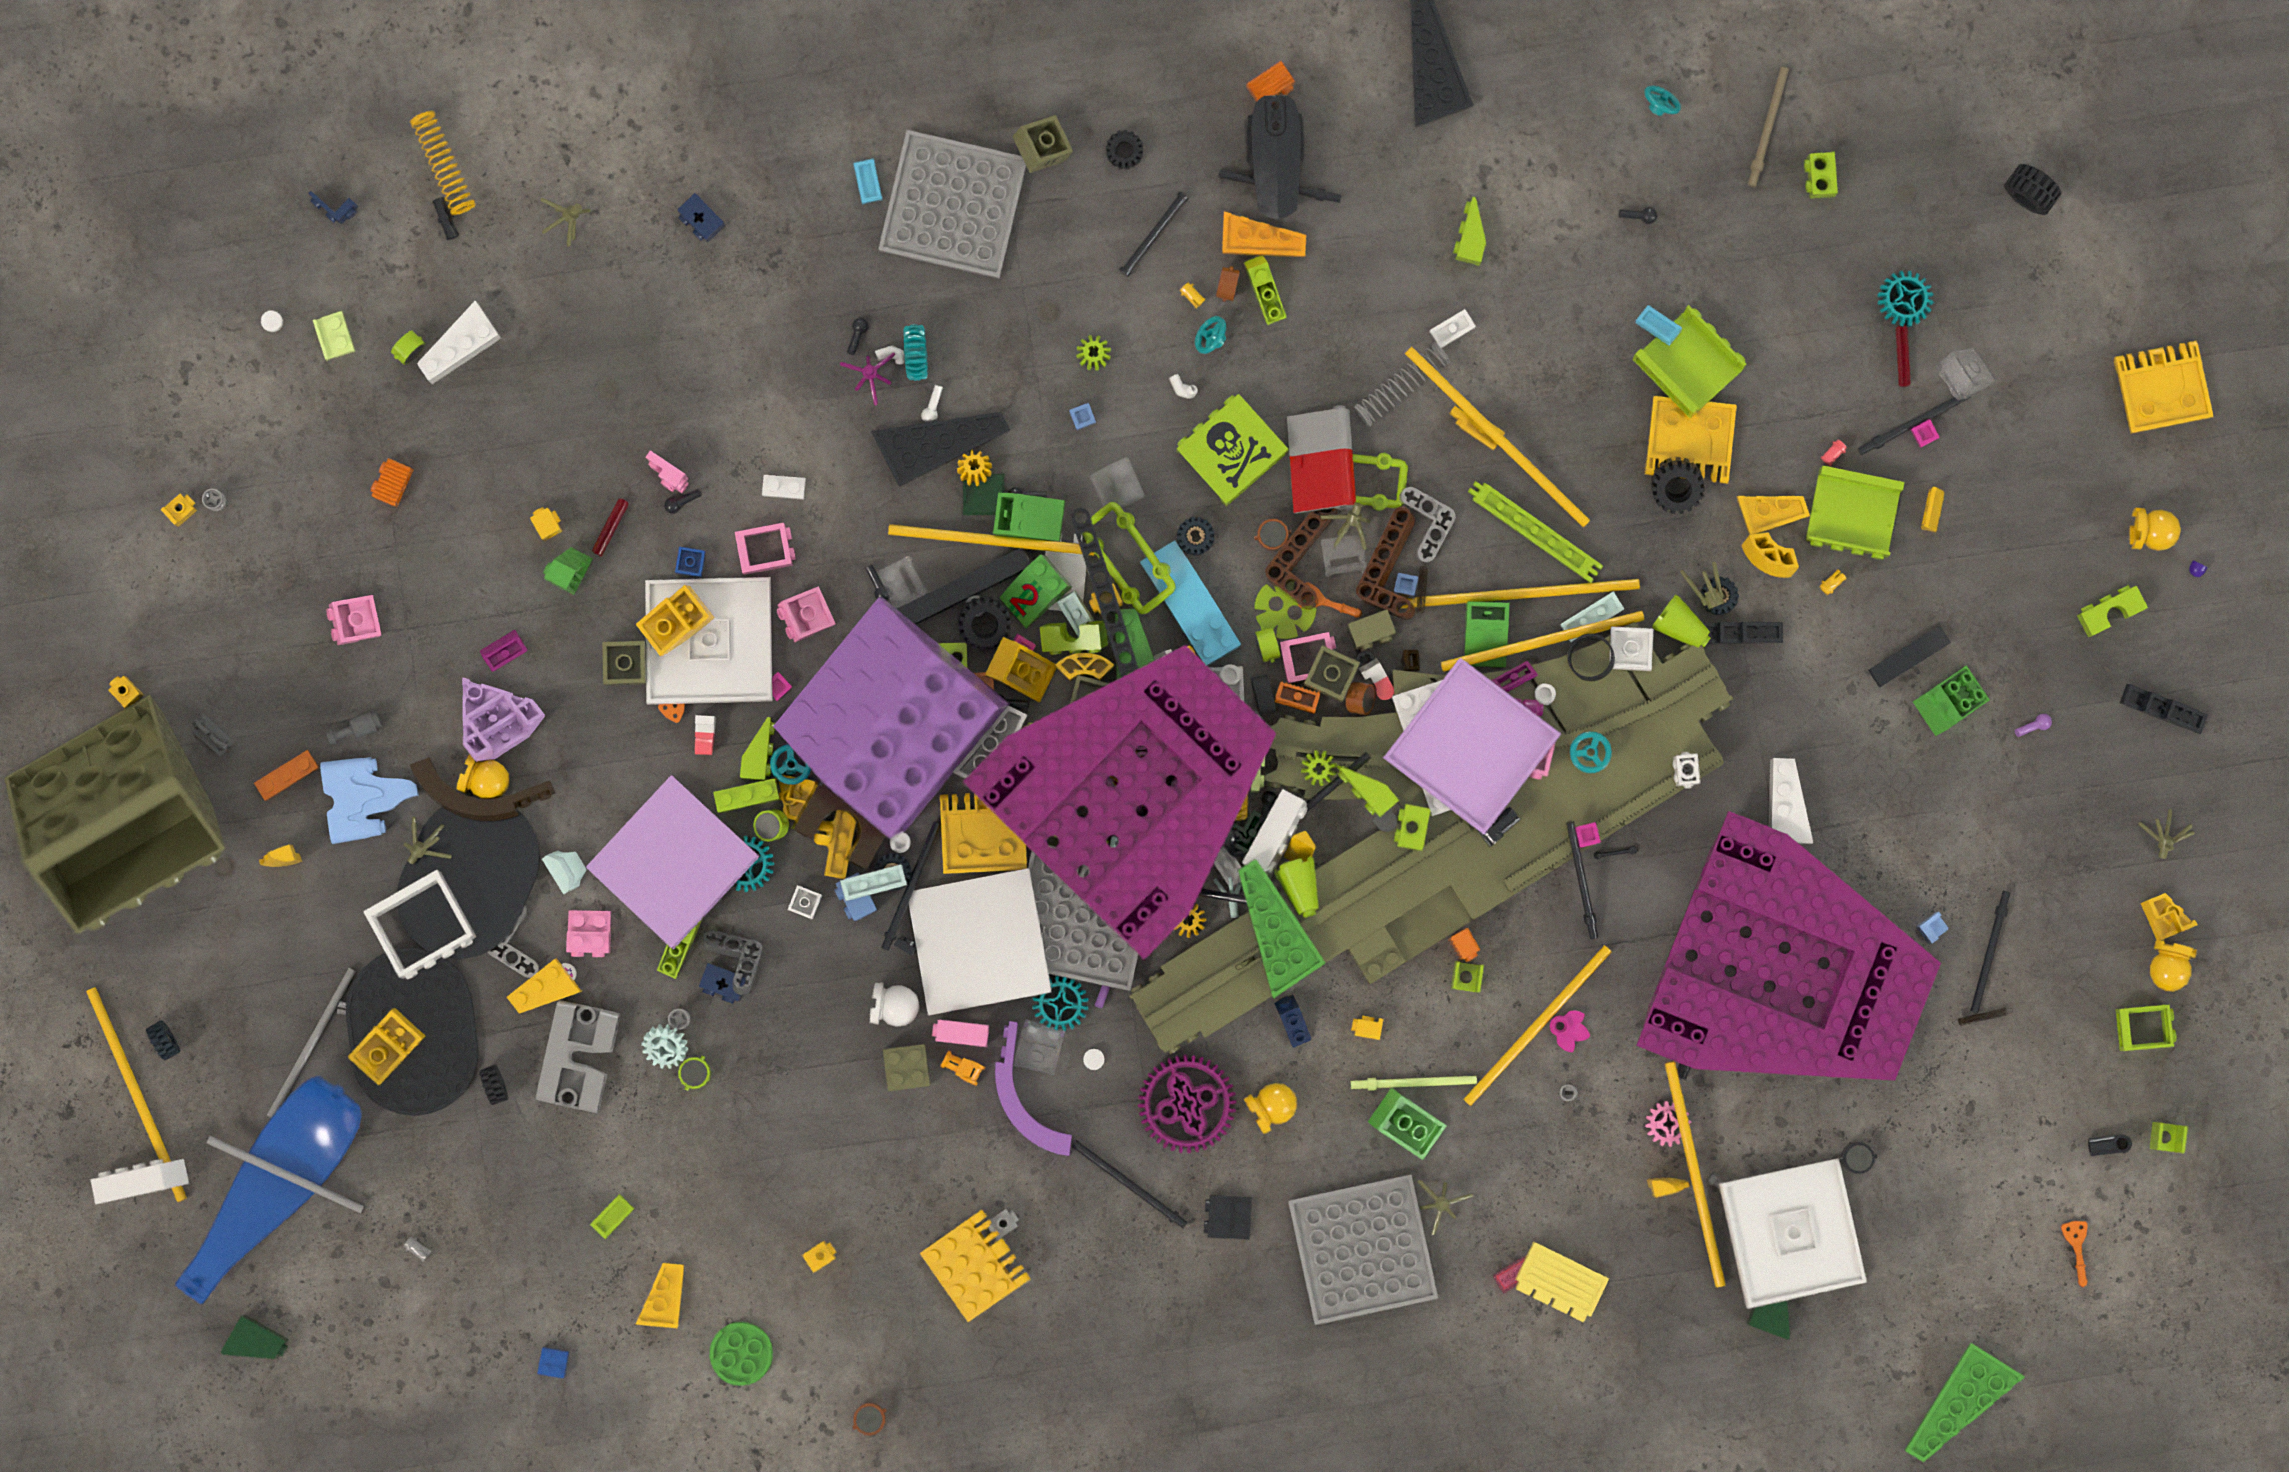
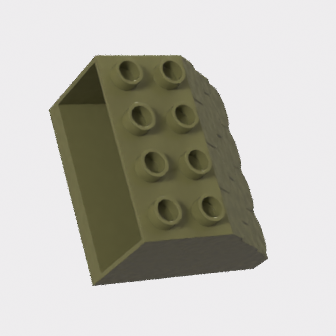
[4,695,226,934]

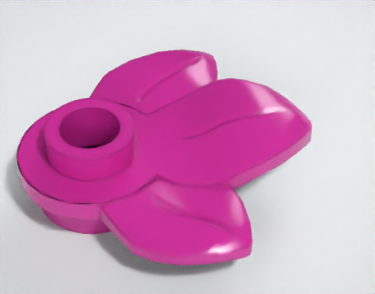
[1550,1010,1590,1052]

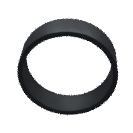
[1567,634,1615,681]

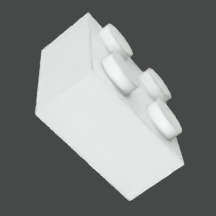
[788,885,822,919]

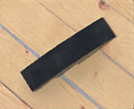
[1702,621,1783,644]
[1868,625,1951,688]
[2120,684,2208,734]

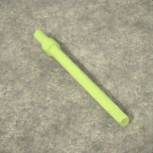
[1351,1076,1477,1091]

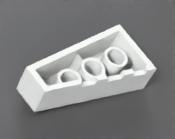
[417,301,501,384]
[953,706,1028,779]
[1768,758,1813,844]
[1242,789,1308,880]
[91,1159,189,1204]

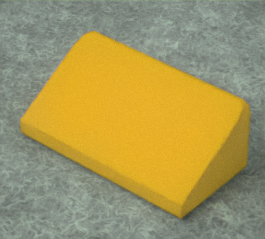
[1921,486,1944,532]
[1284,831,1316,862]

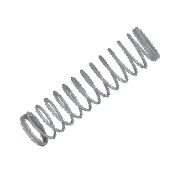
[1354,342,1450,427]

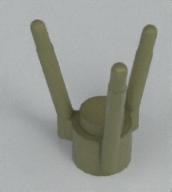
[1680,562,1725,609]

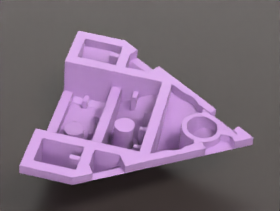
[462,677,545,761]

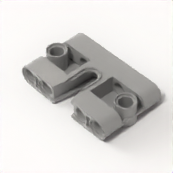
[536,1000,621,1114]

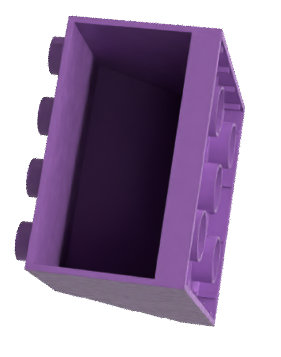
[773,597,1010,838]

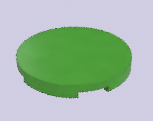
[709,1322,773,1386]

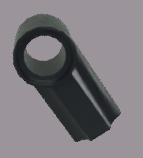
[1477,806,1521,847]
[2088,1134,2132,1156]

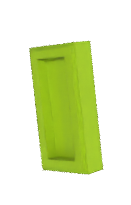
[590,1194,635,1239]

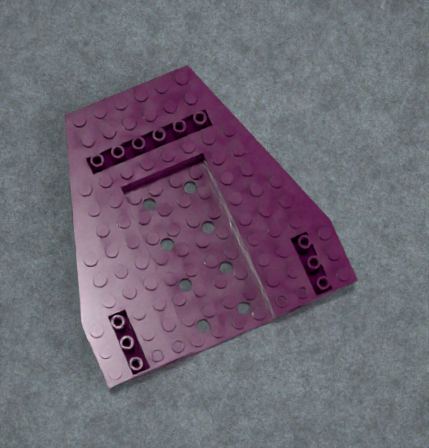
[963,645,1276,960]
[1636,811,1941,1081]

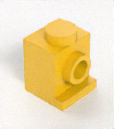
[161,493,197,527]
[108,676,144,708]
[1351,1016,1383,1040]

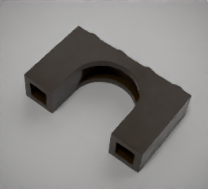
[791,783,886,870]

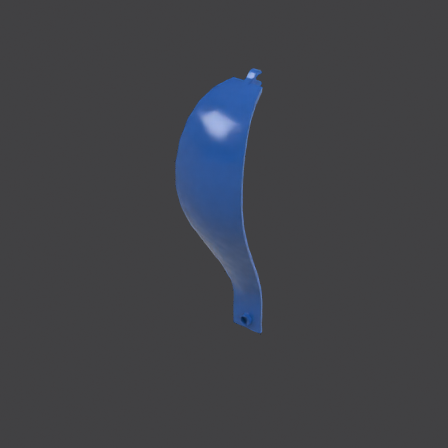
[175,1076,362,1304]

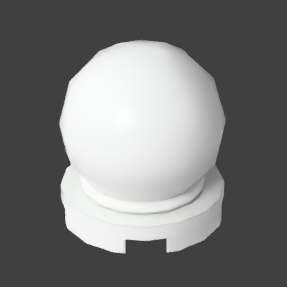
[870,982,920,1027]

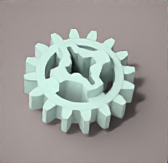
[642,1024,688,1069]

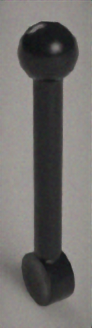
[1594,846,1637,859]

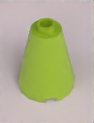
[1652,594,1711,648]
[1274,857,1319,918]

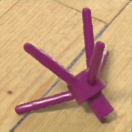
[840,352,895,406]

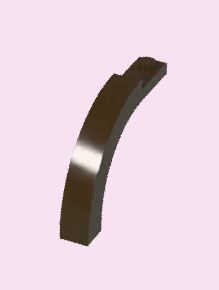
[410,757,555,821]

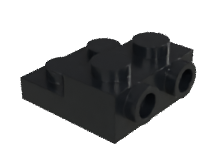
[1204,1195,1252,1240]

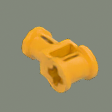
[941,1050,986,1086]

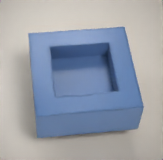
[1069,403,1096,430]
[1394,573,1418,599]

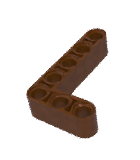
[1356,507,1415,620]
[1265,508,1337,610]

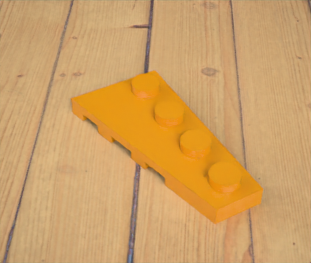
[1222,211,1306,257]

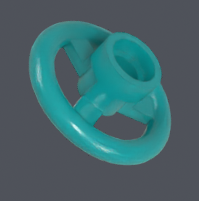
[1644,86,1681,116]
[1195,316,1226,354]
[1570,731,1612,773]
[770,744,812,785]

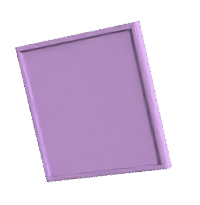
[1384,658,1561,834]
[586,775,759,949]

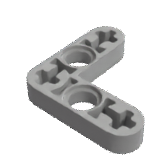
[1399,487,1455,562]
[487,905,540,978]

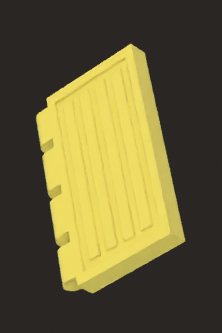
[1515,1242,1609,1322]

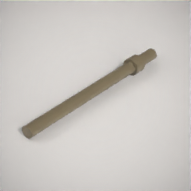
[1748,67,1789,187]

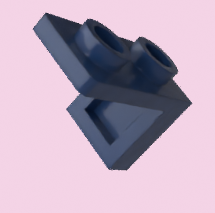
[308,191,358,225]
[1274,995,1312,1047]

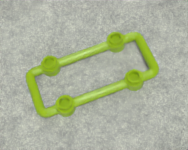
[1353,453,1408,511]
[1082,502,1176,614]

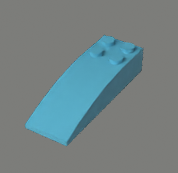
[1140,540,1241,666]

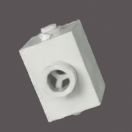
[1673,752,1700,788]

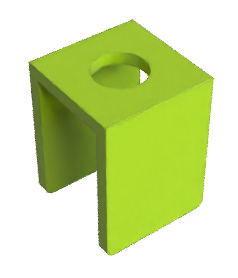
[1451,961,1484,993]
[2149,1122,2188,1153]

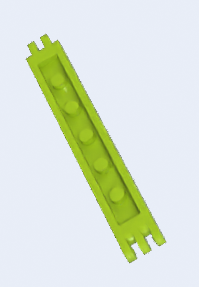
[1468,481,1603,583]

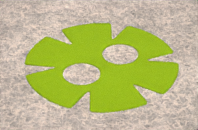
[1254,582,1316,639]

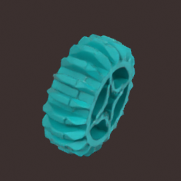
[1877,271,1934,327]
[903,324,928,381]
[731,836,775,892]
[1032,976,1089,1032]

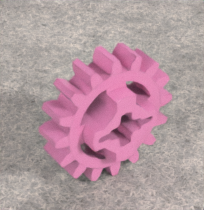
[1645,1101,1691,1147]

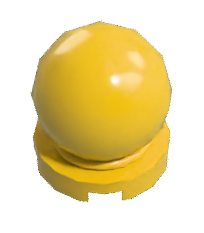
[2129,507,2181,551]
[457,754,510,799]
[2150,940,2197,992]
[1244,1083,1297,1134]

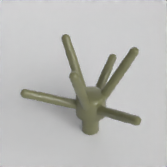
[540,198,591,247]
[1320,503,1371,550]
[2139,809,2195,859]
[403,816,452,864]
[1418,1180,1473,1235]

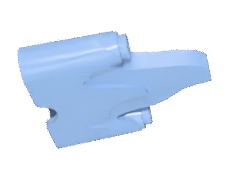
[320,757,419,844]

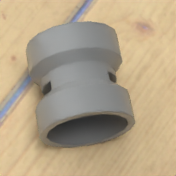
[202,488,227,511]
[668,1009,691,1030]

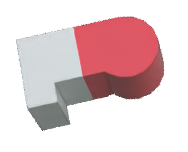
[1359,658,1394,700]
[695,715,716,755]

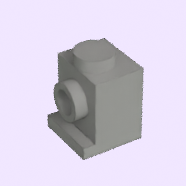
[988,1208,1019,1241]

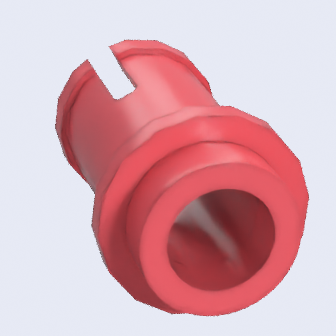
[1821,440,1847,467]

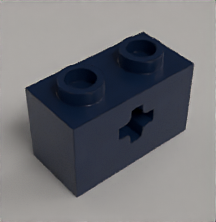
[677,193,725,243]
[699,963,746,1004]

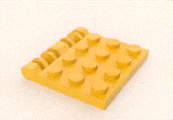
[2114,341,2214,434]
[1645,396,1737,484]
[940,793,1027,874]
[920,1210,1031,1322]

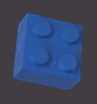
[675,547,706,578]
[537,1347,569,1378]

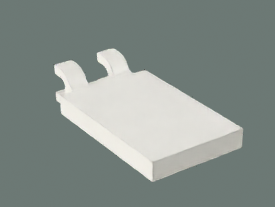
[1045,533,1086,611]

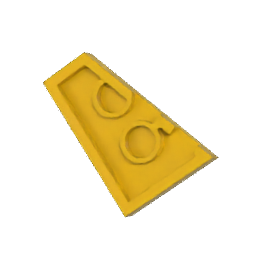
[507,958,582,1013]

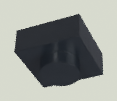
[894,937,917,956]

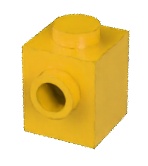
[530,507,562,541]
[802,1240,837,1273]

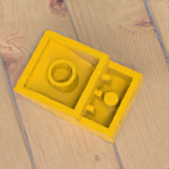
[636,585,715,657]
[348,1008,425,1085]

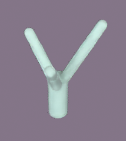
[1213,876,1242,918]

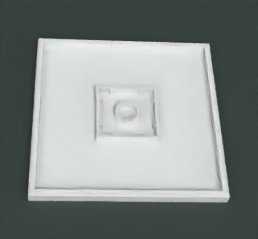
[645,577,773,705]
[909,868,1052,1016]
[1719,1158,1867,1308]

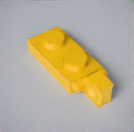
[1449,406,1505,450]

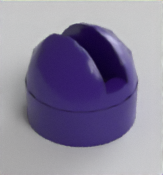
[2189,560,2208,577]

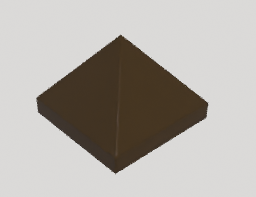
[1401,650,1420,671]

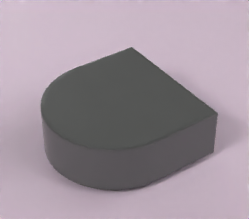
[1372,809,1397,832]

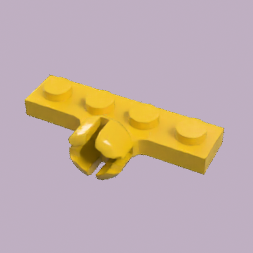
[814,810,856,879]

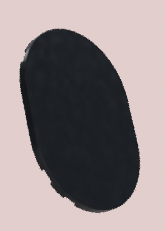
[397,796,540,959]
[346,948,479,1116]

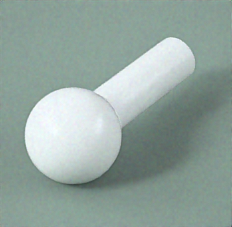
[921,385,943,423]

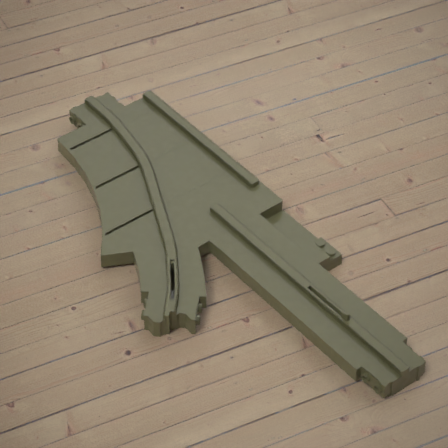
[1129,623,1733,1054]

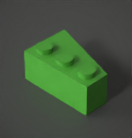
[543,548,593,595]

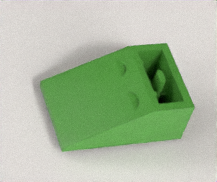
[993,493,1065,542]
[1464,602,1509,668]
[1913,665,1990,736]

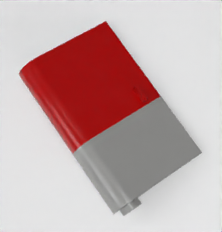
[1287,405,1356,514]

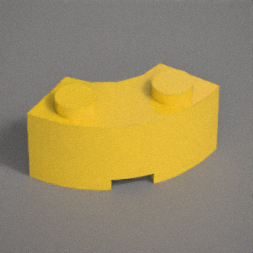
[1741,532,1799,578]
[1055,653,1114,681]

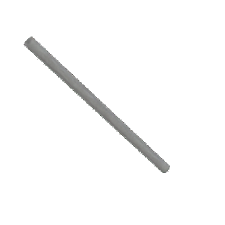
[267,968,356,1117]
[207,1136,364,1213]

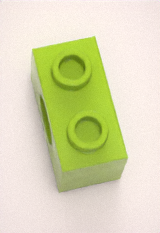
[1394,804,1431,851]

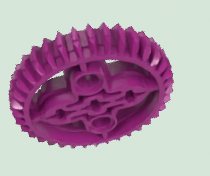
[1138,1055,1237,1153]

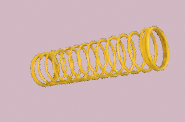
[410,111,476,215]

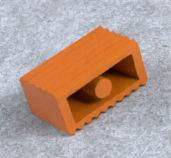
[1246,61,1295,104]
[371,458,414,508]
[1274,681,1320,714]
[1448,928,1480,962]

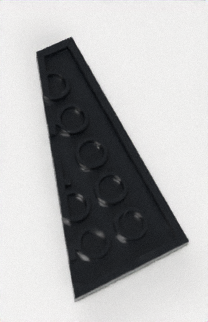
[1410,0,1473,128]
[871,412,1010,487]

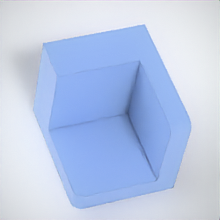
[1916,912,1948,944]

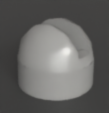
[1560,1084,1578,1101]

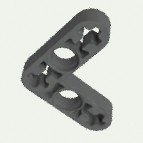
[702,930,762,995]

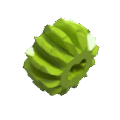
[1076,335,1111,371]
[1301,750,1337,786]

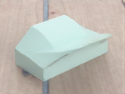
[542,851,587,894]

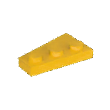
[1737,496,1810,535]
[636,1263,684,1328]

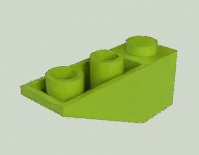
[1453,197,1486,266]
[1243,255,1287,325]
[740,717,775,781]
[1337,765,1399,817]
[657,918,703,979]

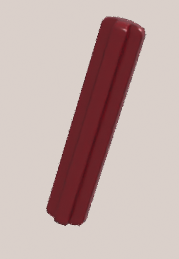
[1896,325,1911,387]
[592,498,629,556]

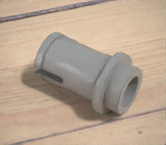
[403,1237,432,1262]

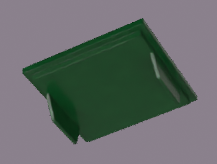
[963,474,1005,516]

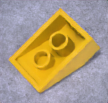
[985,637,1056,703]

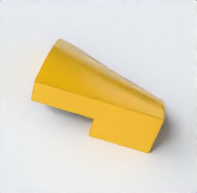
[776,774,818,820]
[259,844,302,867]
[2141,893,2198,941]
[1647,1177,1690,1197]

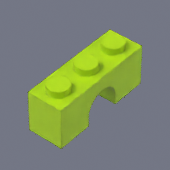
[2077,585,2148,638]
[1040,621,1108,655]
[713,778,781,814]

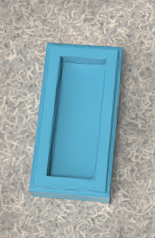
[853,159,882,204]
[1636,305,1682,346]

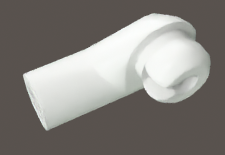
[875,346,905,364]
[1169,374,1198,399]

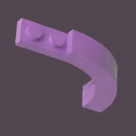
[995,1021,1072,1156]

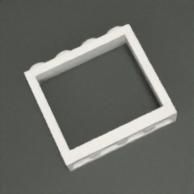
[364,870,476,979]

